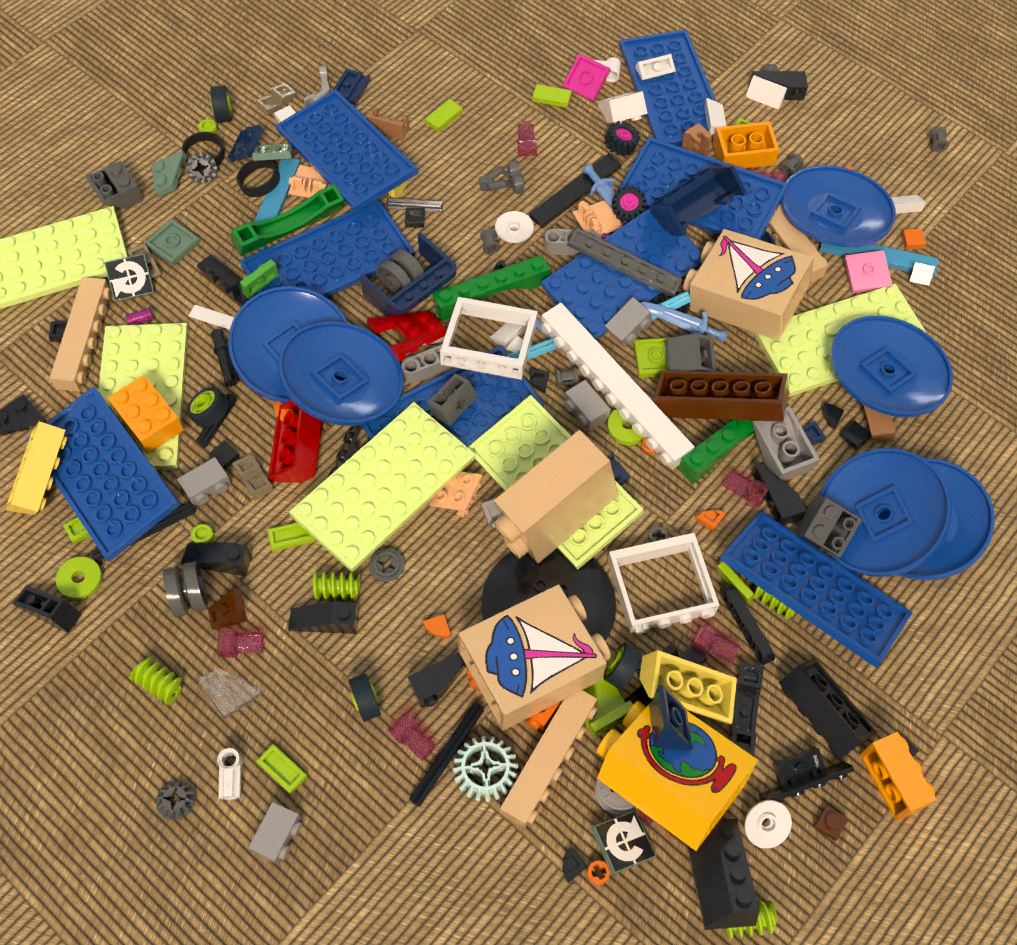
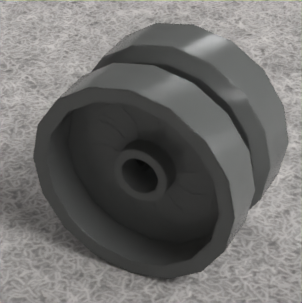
[376,249,425,296]
[163,561,208,618]

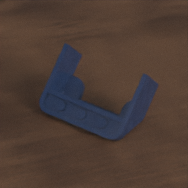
[649,165,747,237]
[360,232,457,316]

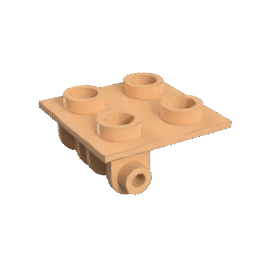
[288,165,330,198]
[572,201,623,236]
[430,472,482,517]

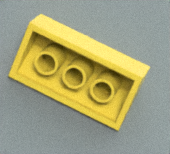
[5,421,67,515]
[639,650,737,724]

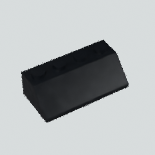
[778,659,877,759]
[687,818,760,930]

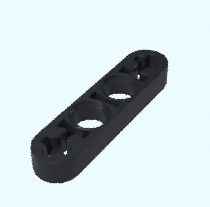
[720,584,775,665]

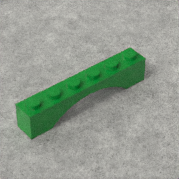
[231,184,344,256]
[433,255,550,321]
[678,402,789,484]

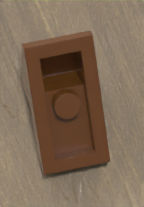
[208,589,247,630]

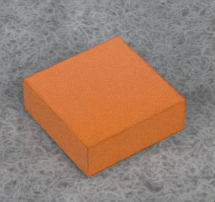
[902,229,926,249]

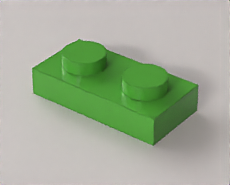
[240,259,279,299]

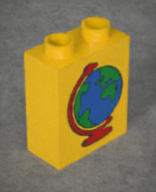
[596,701,759,851]

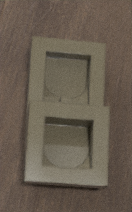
[256,83,297,116]
[127,243,162,280]
[232,453,274,500]

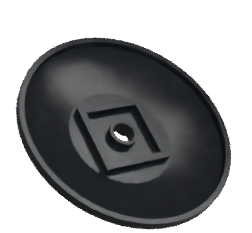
[482,548,616,642]

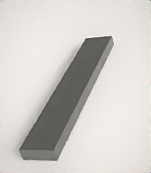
[567,227,682,297]

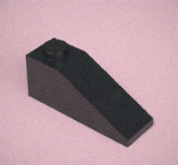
[749,71,808,100]
[751,462,807,526]
[181,542,252,577]
[12,585,82,633]
[288,602,359,634]
[408,652,466,708]

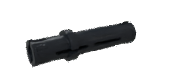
[210,329,238,387]

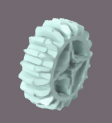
[453,735,518,802]

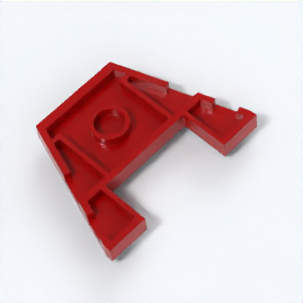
[367,311,446,361]

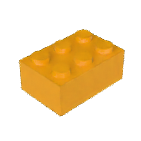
[712,121,779,169]
[107,375,184,454]
[860,732,937,822]

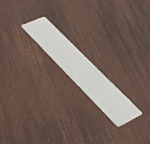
[188,305,234,330]

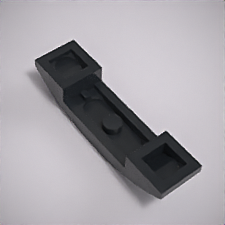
[730,662,764,757]

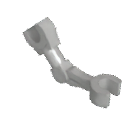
[304,66,330,106]

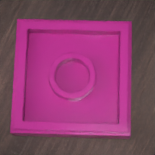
[562,54,611,102]

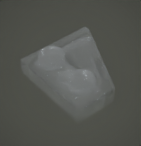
[198,668,263,719]

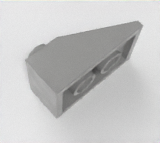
[752,406,820,481]

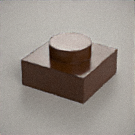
[814,805,849,841]

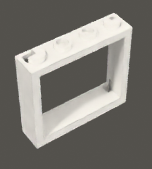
[440,297,538,380]
[607,533,719,634]

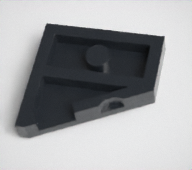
[0,394,47,436]

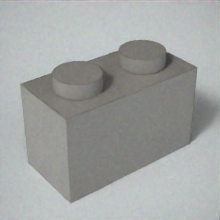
[605,297,652,348]
[564,380,611,432]
[177,457,232,507]
[248,802,302,865]

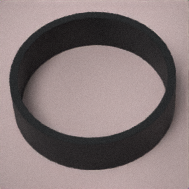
[182,132,225,171]
[236,160,280,197]

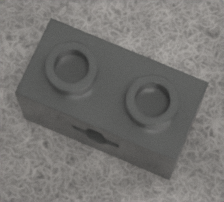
[427,373,477,426]

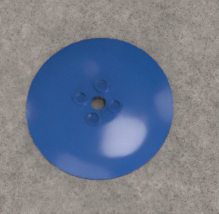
[781,165,896,247]
[228,286,348,403]
[830,316,953,417]
[278,321,404,426]
[820,448,952,577]
[879,458,995,581]

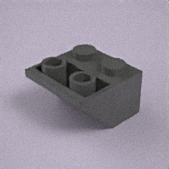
[86,161,143,209]
[665,333,716,372]
[795,496,862,558]

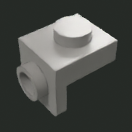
[480,497,501,530]

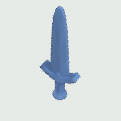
[583,164,628,224]
[640,302,728,342]

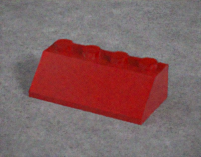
[268,400,322,483]

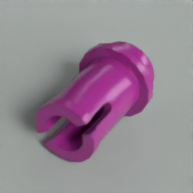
[126,307,154,325]

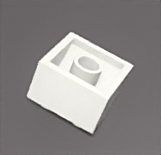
[597,91,647,123]

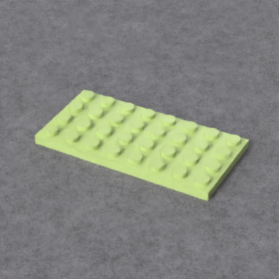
[0,206,128,309]
[753,284,926,397]
[98,323,189,470]
[467,395,644,570]
[289,402,476,572]

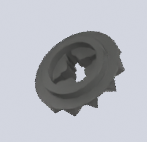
[186,152,217,183]
[369,549,405,583]
[155,780,196,820]

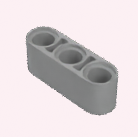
[544,229,601,256]
[402,343,457,384]

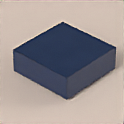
[802,421,826,446]

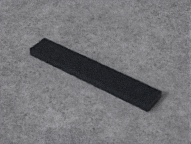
[529,153,622,229]

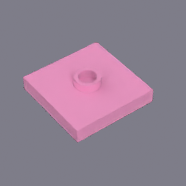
[844,250,892,293]

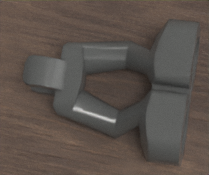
[479,160,525,195]

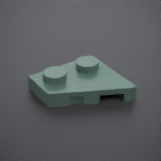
[151,150,187,197]

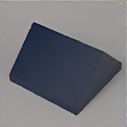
[649,684,693,751]

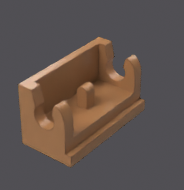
[368,108,410,140]
[681,123,712,156]
[863,405,896,443]

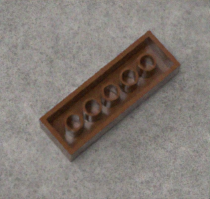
[653,371,789,422]

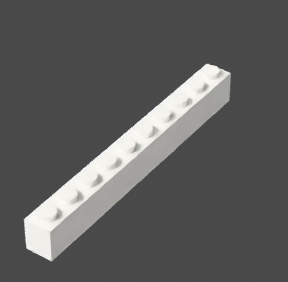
[541,303,694,470]

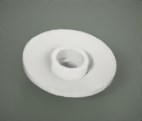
[495,211,534,243]
[744,800,792,848]

